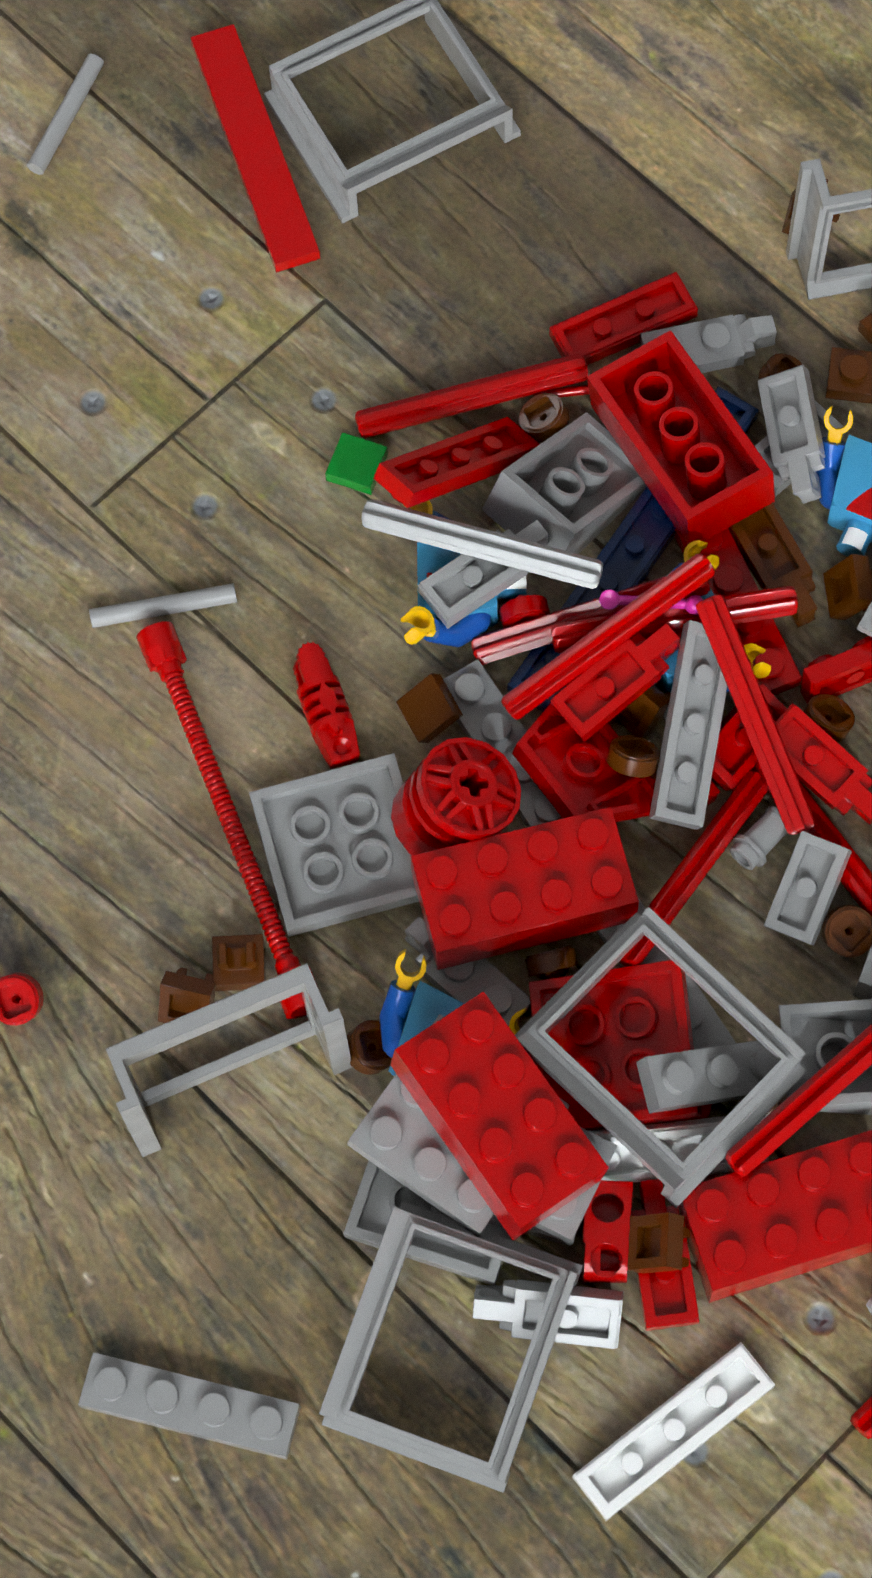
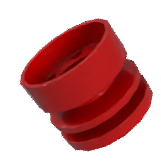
[391,737,521,856]

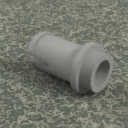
[730,806,787,870]

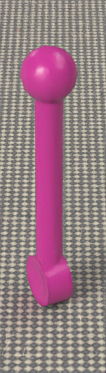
[599,589,703,615]

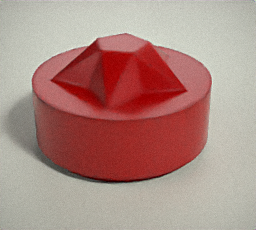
[499,594,550,628]
[0,972,44,1026]

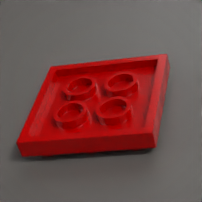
[529,960,702,1131]

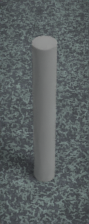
[27,53,104,175]
[89,583,237,628]

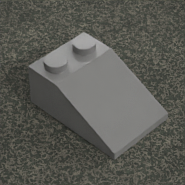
[482,412,647,554]
[779,999,872,1115]

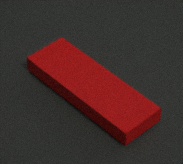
[549,271,698,365]

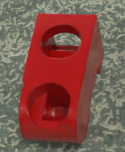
[583,1180,633,1283]

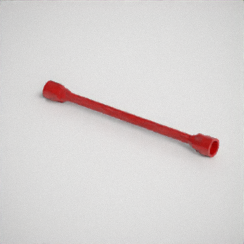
[136,621,322,1019]

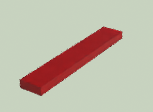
[190,24,320,273]

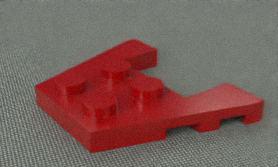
[512,674,720,822]

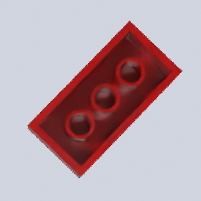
[587,330,775,544]
[411,807,639,970]
[390,991,609,1241]
[678,1130,872,1303]

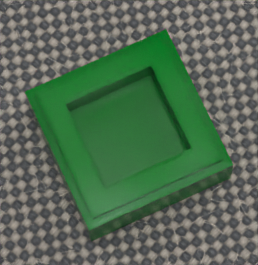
[325,432,388,495]

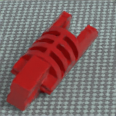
[293,641,360,769]

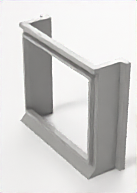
[264,0,521,224]
[786,158,872,300]
[515,907,807,1208]
[106,963,352,1157]
[319,1200,583,1493]

